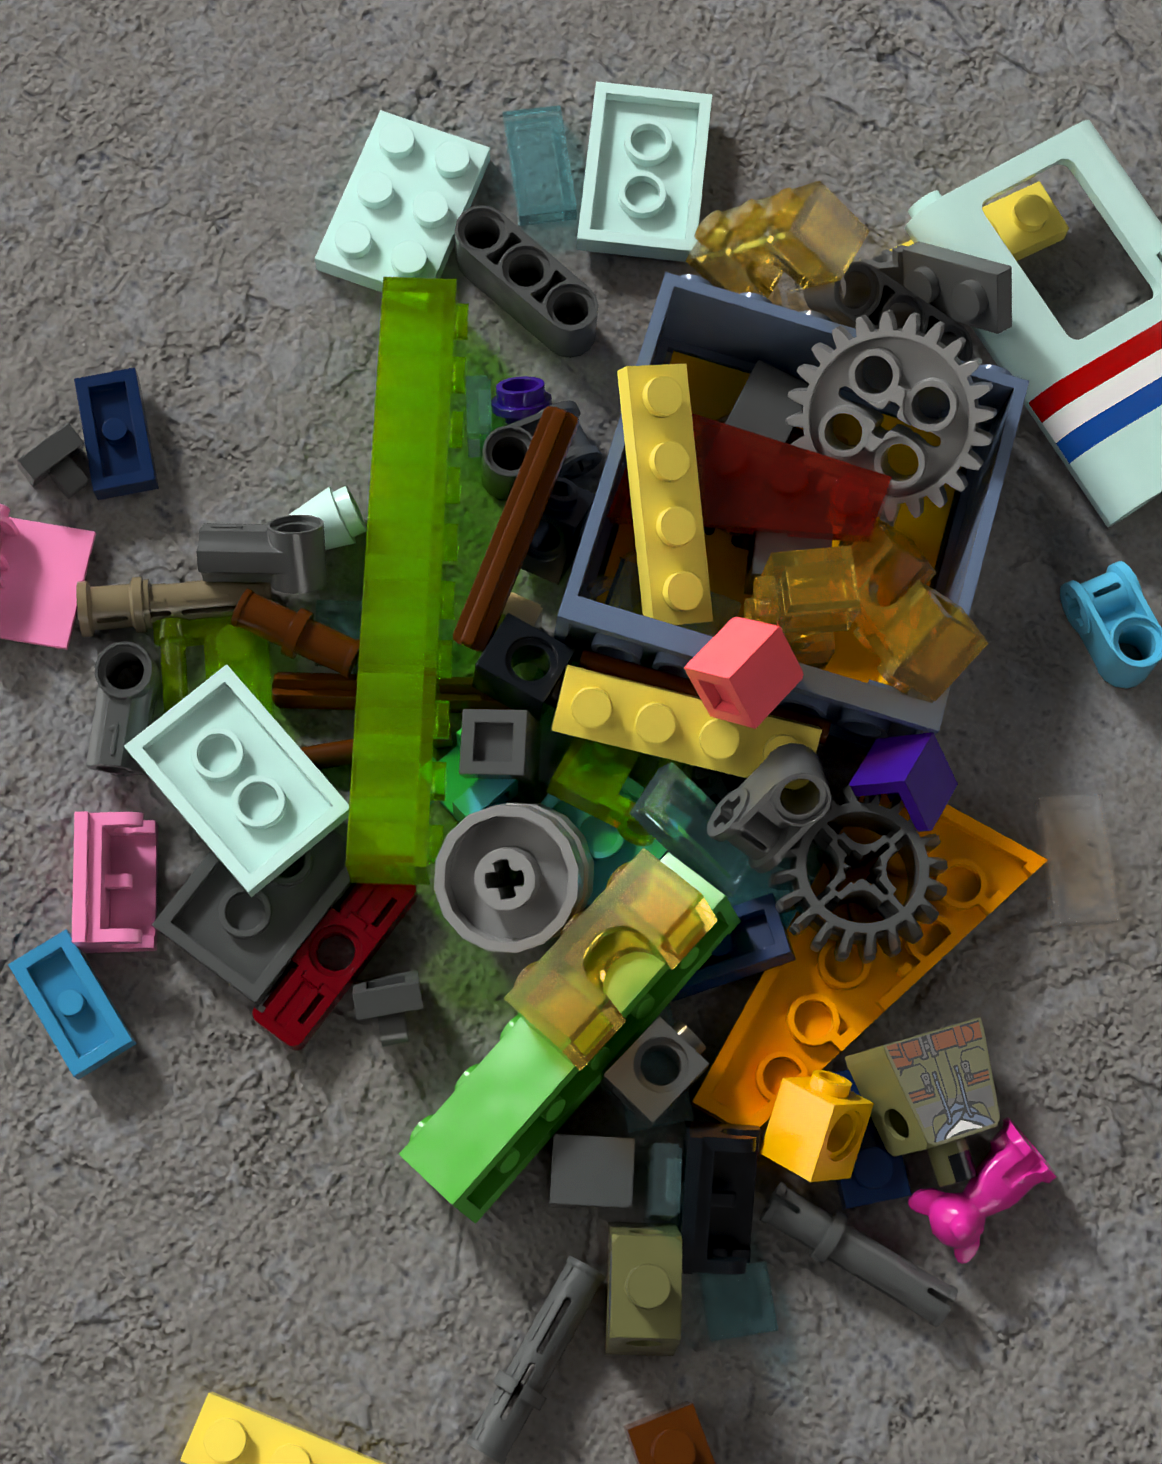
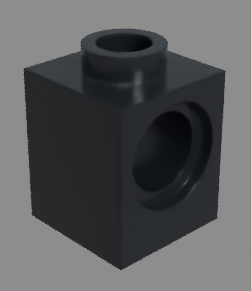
[521,477,595,585]
[472,613,575,722]

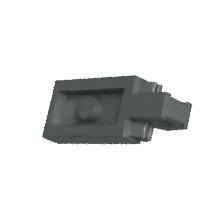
[862,241,1012,334]

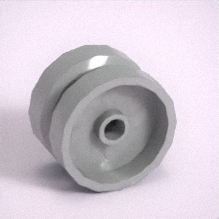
[434,802,594,953]

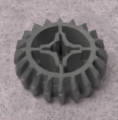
[768,785,948,964]

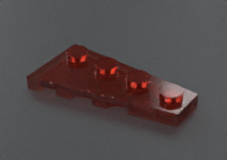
[607,413,892,543]

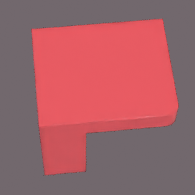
[684,617,803,729]

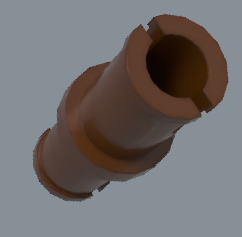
[230,588,364,678]

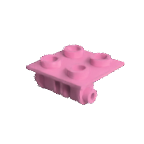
[0,504,96,650]

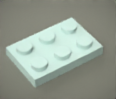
[576,81,712,263]
[315,110,490,308]
[124,664,353,898]

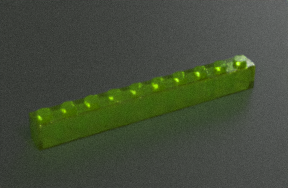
[345,277,469,885]

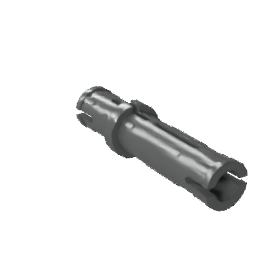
[759,1182,958,1327]
[466,1256,606,1464]

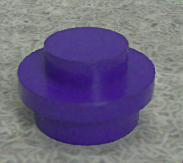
[491,376,552,424]

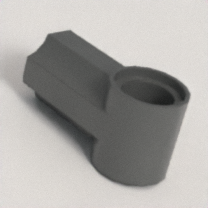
[196,515,327,594]
[86,641,164,776]

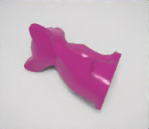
[908,1117,1057,1264]

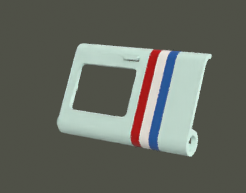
[904,120,1162,528]

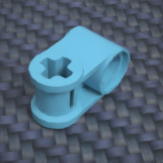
[1060,561,1162,689]

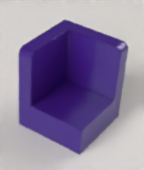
[849,732,958,832]

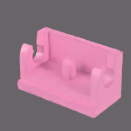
[72,811,158,953]

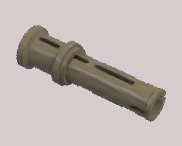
[76,576,272,638]

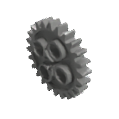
[786,310,996,521]

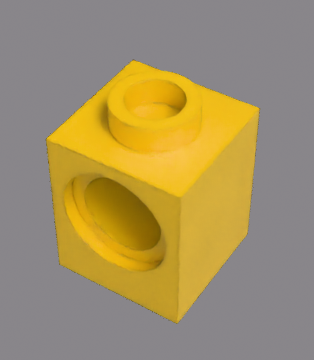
[759,1070,874,1182]

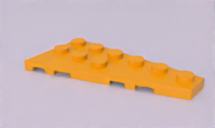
[690,794,1048,1128]

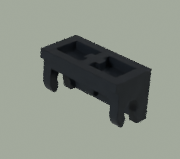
[677,1121,760,1275]

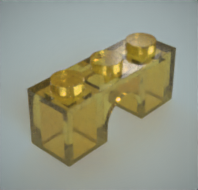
[685,181,870,298]
[828,513,989,701]
[743,546,861,669]
[504,848,718,1071]

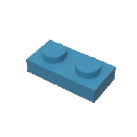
[8,929,137,1080]

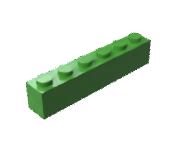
[399,852,741,1224]

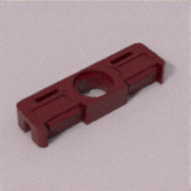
[252,857,418,1051]

